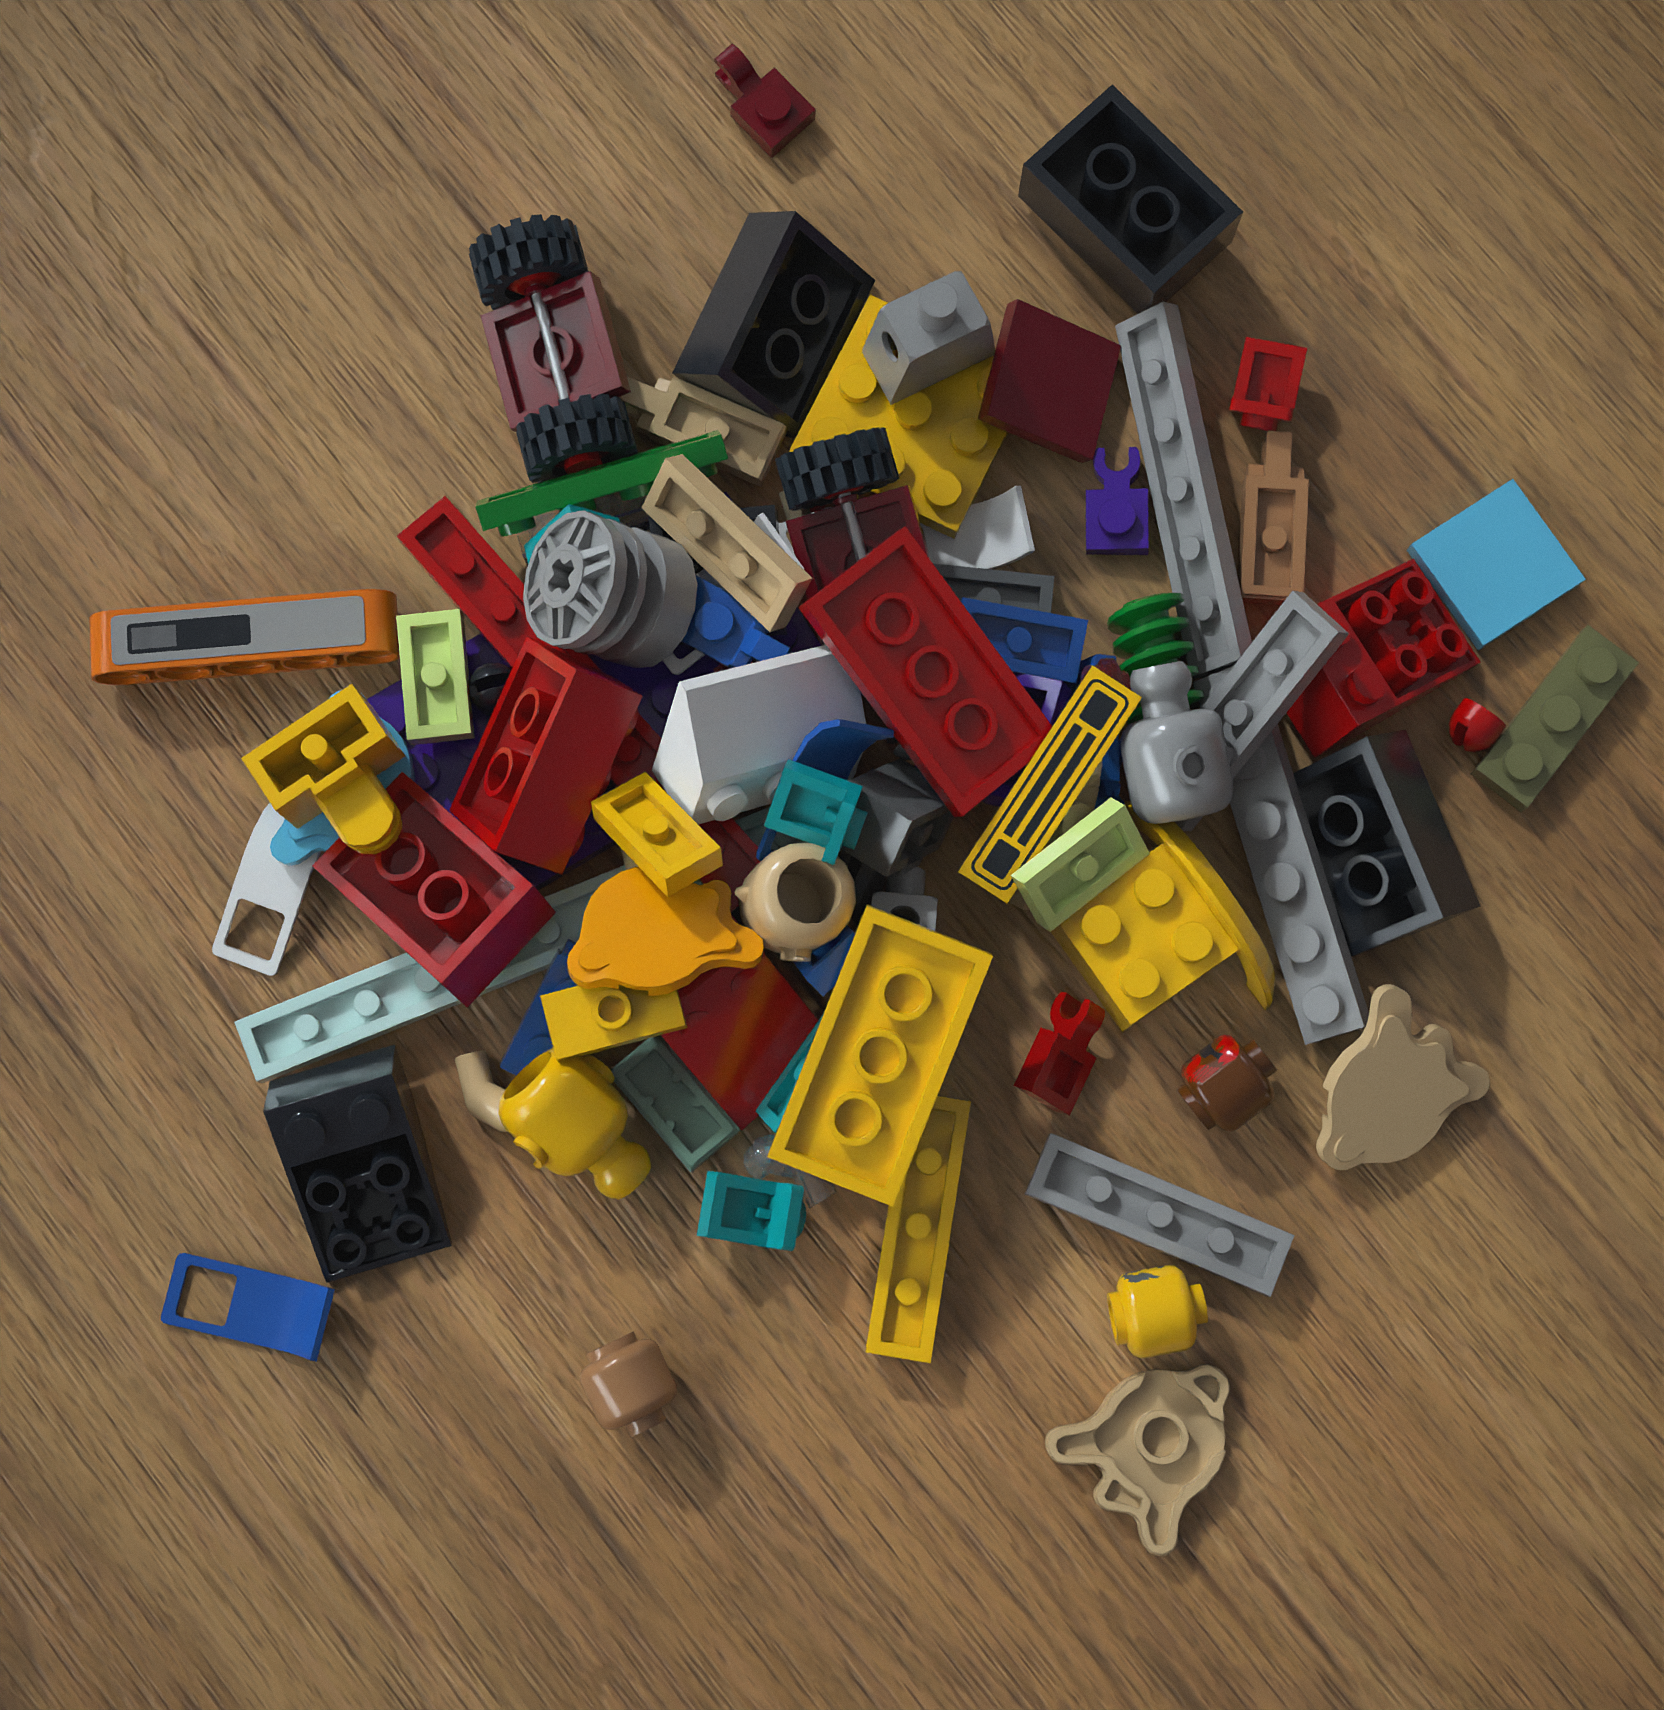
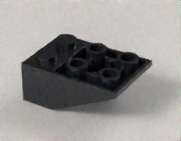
[263,1045,452,1283]

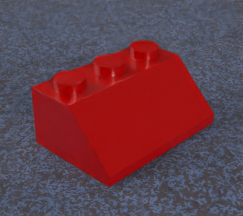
[449,636,643,874]

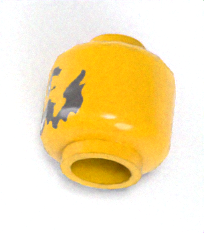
[1107,1265,1208,1358]

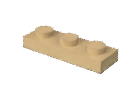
[642,454,813,632]

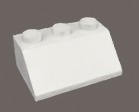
[652,645,866,824]

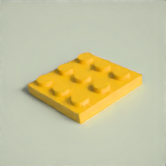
[789,294,1008,539]

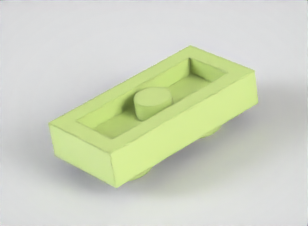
[396,609,475,745]
[1011,797,1150,932]

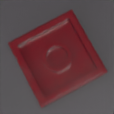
[978,299,1121,463]

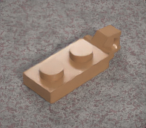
[1238,431,1309,605]

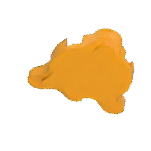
[567,866,764,996]

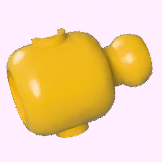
[498,1048,651,1200]

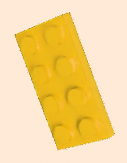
[767,905,993,1207]

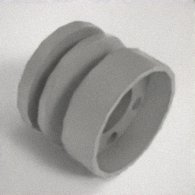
[523,510,697,668]

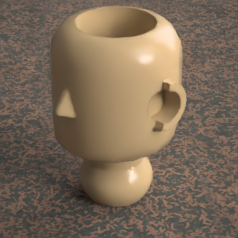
[735,842,856,962]

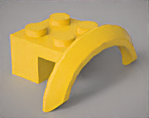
[1051,800,1275,1032]

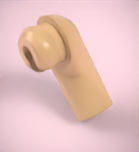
[455,1050,508,1132]

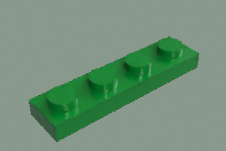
[475,430,728,537]

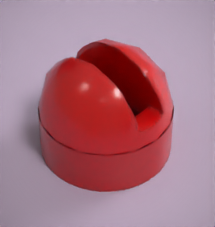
[1448,698,1506,753]

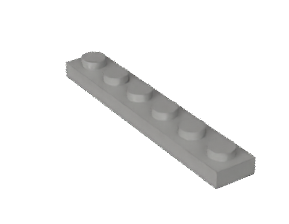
[1115,302,1252,678]
[1192,666,1369,1045]

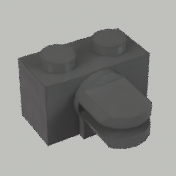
[839,758,954,912]

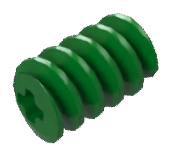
[1107,592,1205,725]

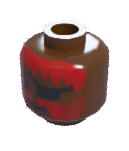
[1177,1035,1277,1132]

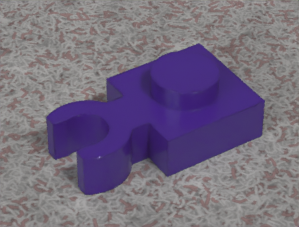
[1086,447,1149,555]

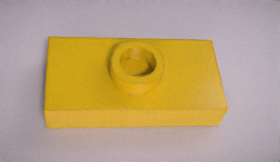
[591,772,723,897]
[540,985,687,1061]

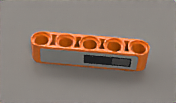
[89,589,400,685]

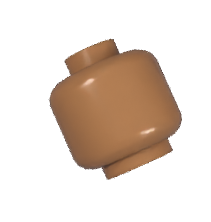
[580,1331,677,1437]

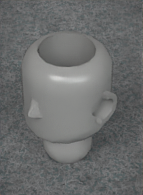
[1120,661,1234,824]

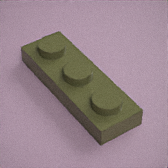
[1470,625,1639,812]

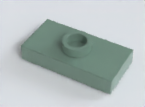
[611,1035,741,1173]

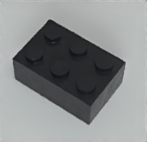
[1018,84,1243,314]

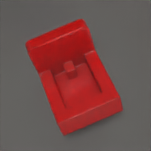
[1229,337,1308,431]

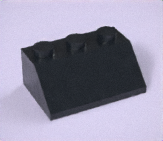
[672,211,875,439]
[1293,730,1481,958]

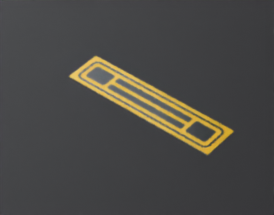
[958,665,1142,904]

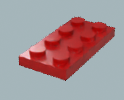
[798,526,1052,817]

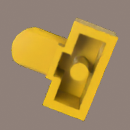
[241,684,405,854]

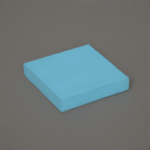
[1407,479,1586,651]

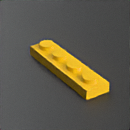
[865,1096,971,1363]

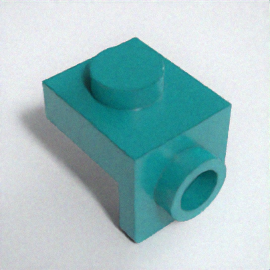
[764,759,868,865]
[696,1171,806,1251]

